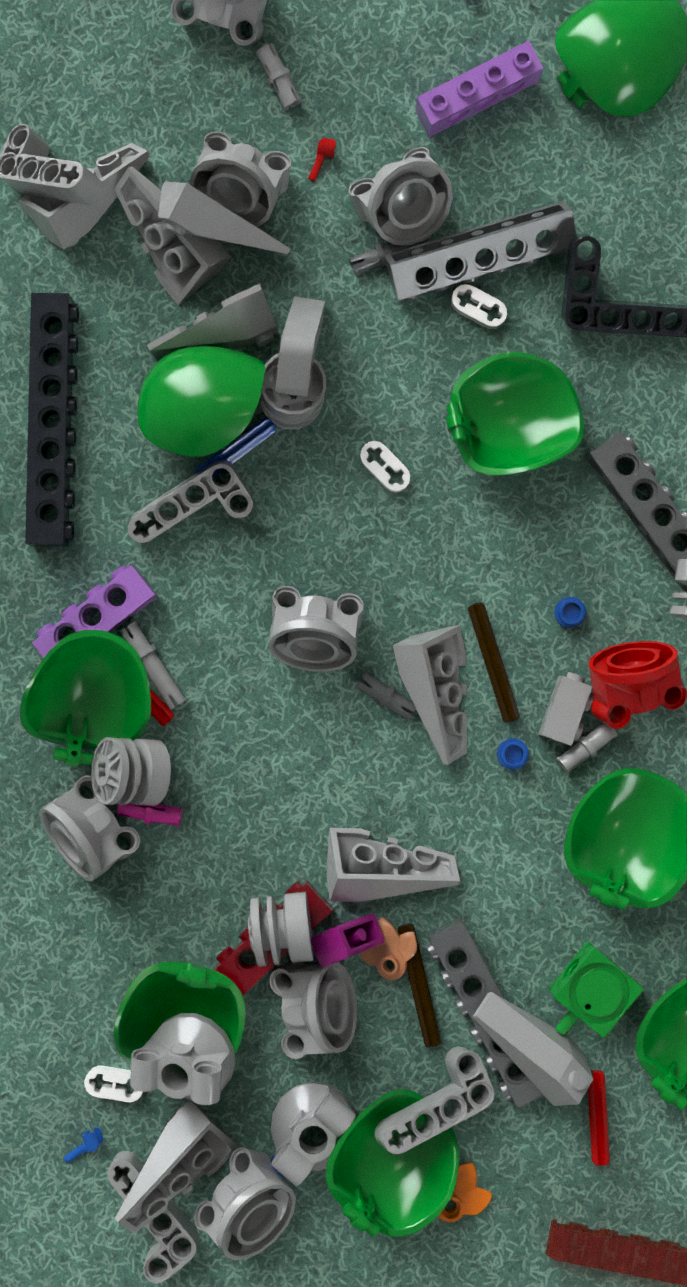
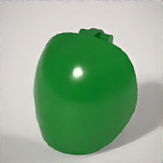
[555,0,687,117]
[137,346,265,457]
[446,351,584,476]
[20,630,151,767]
[564,768,687,911]
[113,962,245,1072]
[635,979,687,1111]
[325,1089,459,1237]

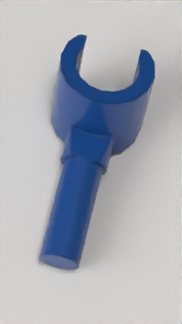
[64,1127,103,1163]

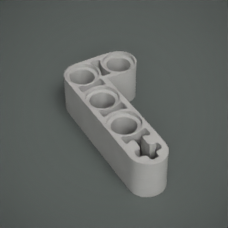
[0,124,104,205]
[276,296,325,397]
[128,460,253,543]
[375,1046,495,1154]
[107,1151,199,1284]

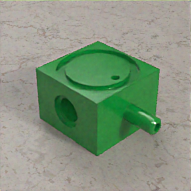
[548,941,644,1038]

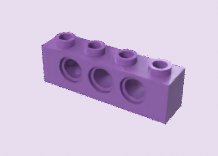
[415,40,543,137]
[32,565,158,658]

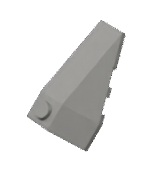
[18,143,150,250]
[114,166,231,305]
[158,182,290,254]
[147,284,278,357]
[393,625,467,764]
[326,828,460,902]
[473,992,593,1106]
[115,1100,239,1234]

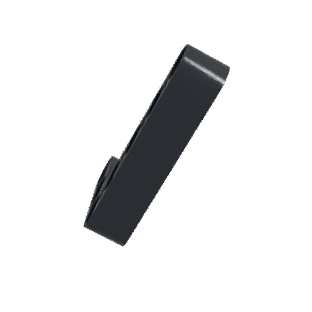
[561,234,687,338]

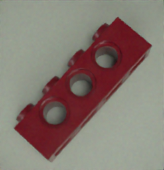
[214,880,333,996]

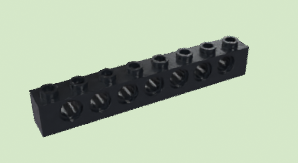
[25,293,79,547]

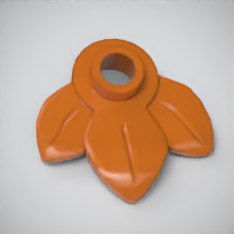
[438,1162,492,1222]

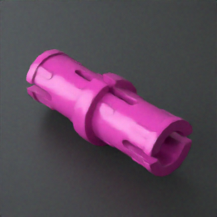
[117,803,183,827]

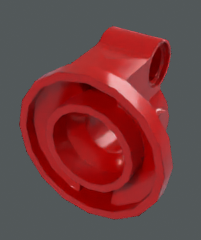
[588,641,687,729]

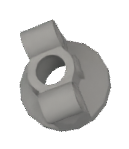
[171,0,267,46]
[189,132,291,227]
[348,147,453,246]
[268,586,364,672]
[39,775,140,881]
[270,961,357,1060]
[130,1013,236,1105]
[271,1081,356,1186]
[194,1147,296,1261]

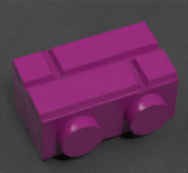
[311,913,385,968]

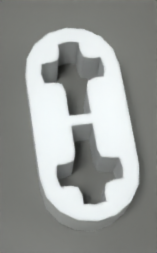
[451,284,507,329]
[360,441,410,493]
[84,1066,143,1102]

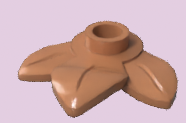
[359,917,417,980]

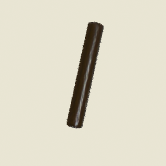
[468,602,520,723]
[398,923,441,1047]

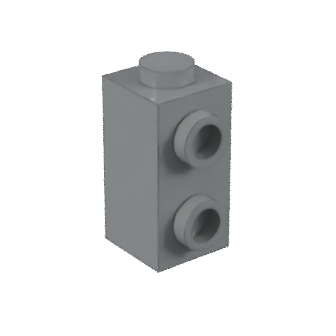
[538,672,593,746]

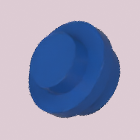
[554,597,586,628]
[497,738,529,770]

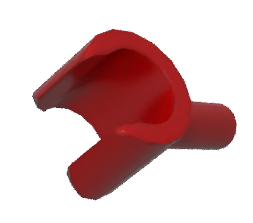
[308,138,336,182]

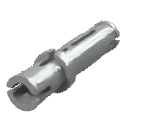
[119,621,187,710]

